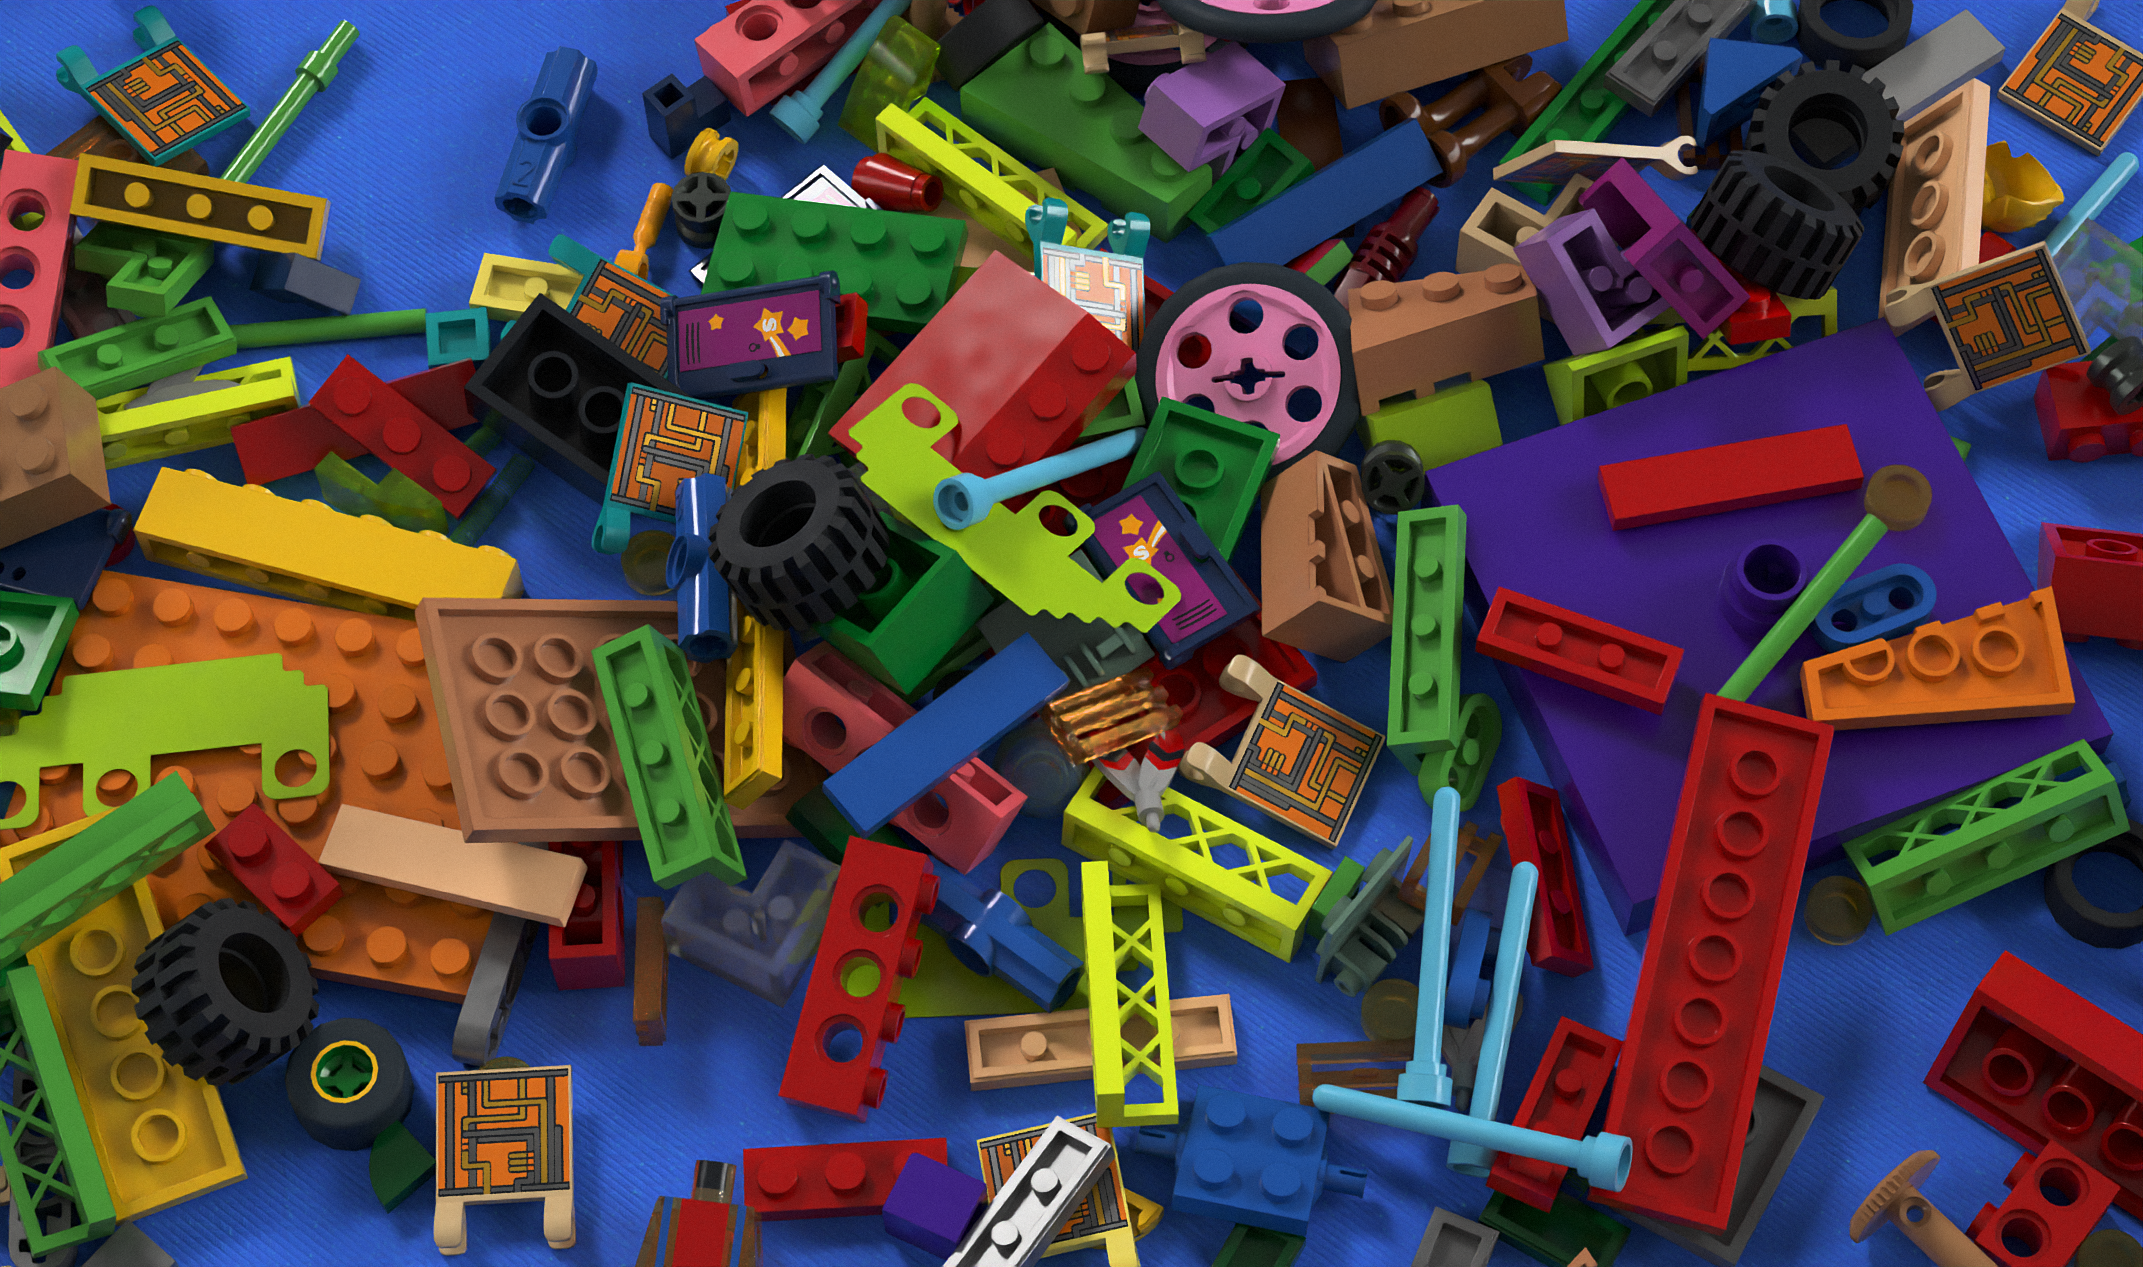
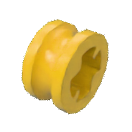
[684,128,739,181]

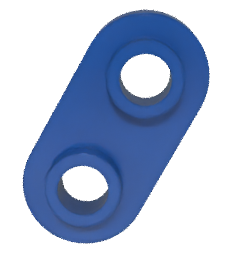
[1810,563,1937,653]
[1443,907,1502,1030]

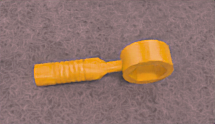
[614,183,673,280]

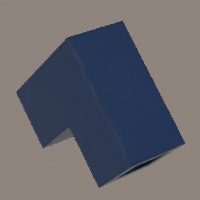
[642,73,731,159]
[249,253,361,316]

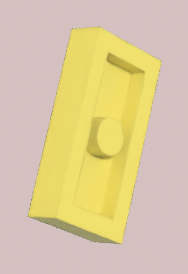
[469,253,583,322]

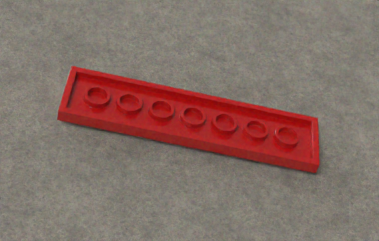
[1587,693,1835,1236]

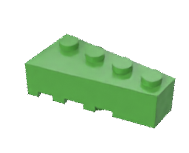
[960,22,1212,244]

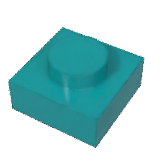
[425,307,492,371]

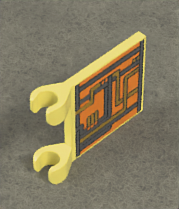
[976,1113,1141,1267]

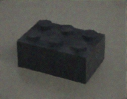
[464,293,692,507]

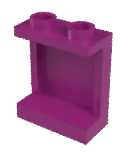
[1578,157,1750,340]

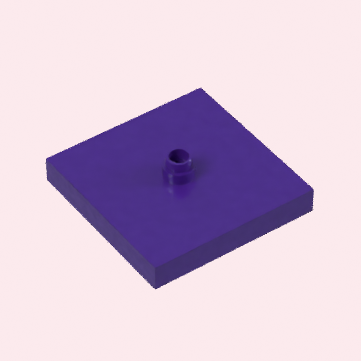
[1420,317,2114,937]

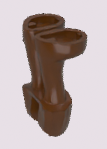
[1379,53,1562,188]

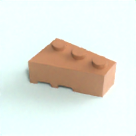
[1348,263,1545,416]
[1261,450,1394,663]

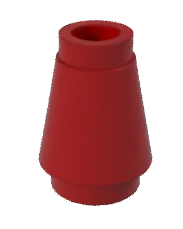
[851,152,944,212]

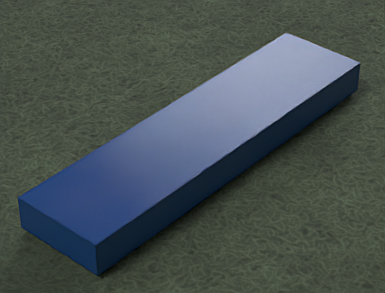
[1205,118,1443,267]
[822,632,1069,839]

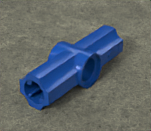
[494,46,598,224]
[665,473,738,664]
[920,854,1085,1013]

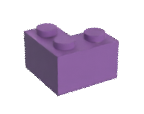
[1138,41,1286,186]
[1513,208,1671,356]

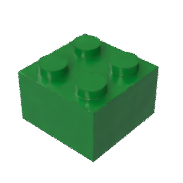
[812,511,994,695]

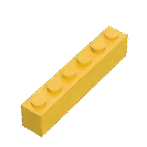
[133,466,525,621]

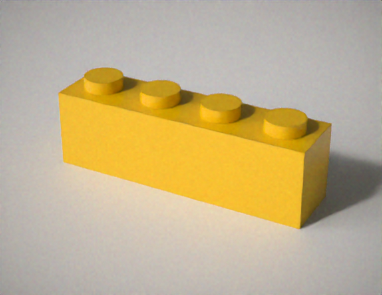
[69,153,331,262]

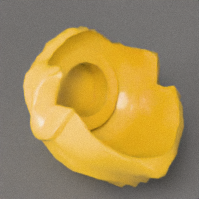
[1981,141,2065,233]

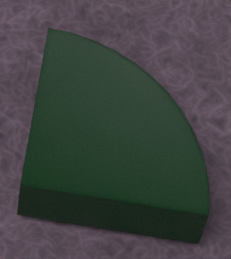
[369,1119,436,1214]

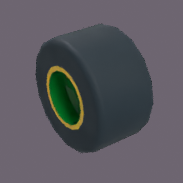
[285,1018,414,1151]

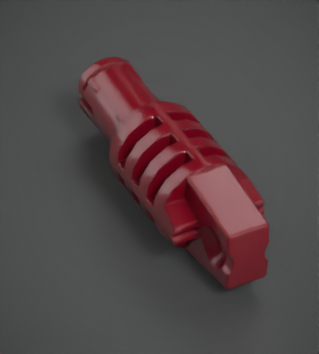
[1333,186,1440,312]

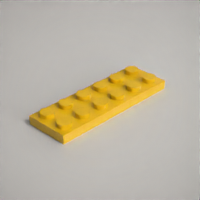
[0,806,248,1227]

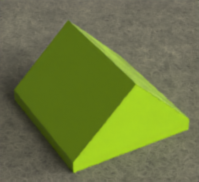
[1542,325,1689,426]
[1355,372,1503,500]

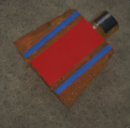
[635,1160,763,1267]

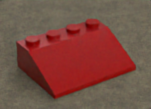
[828,250,1137,511]

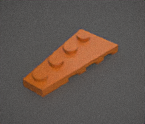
[1799,586,2076,731]

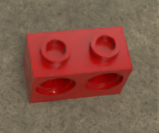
[1965,1139,2121,1267]

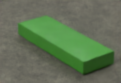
[38,296,237,401]

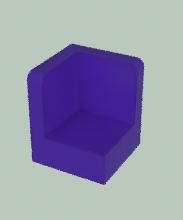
[882,1153,988,1260]

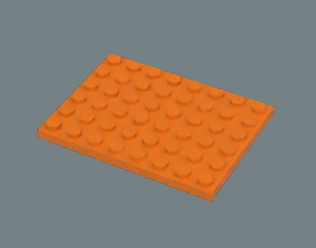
[0,570,518,1004]

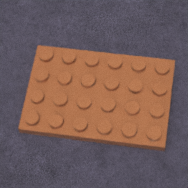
[414,597,828,843]

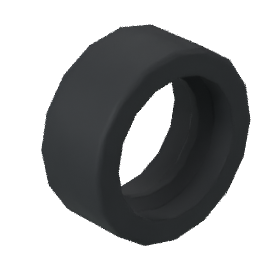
[928,0,1044,92]
[1796,0,1914,73]
[2044,818,2143,949]

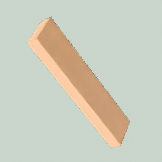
[318,804,588,928]
[964,994,1238,1091]

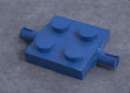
[1135,1084,1368,1236]

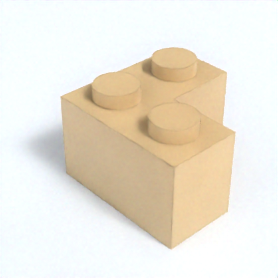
[1455,173,1618,325]

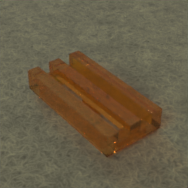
[1040,666,1184,765]
[1397,820,1503,926]
[633,897,670,1046]
[1296,1039,1415,1114]

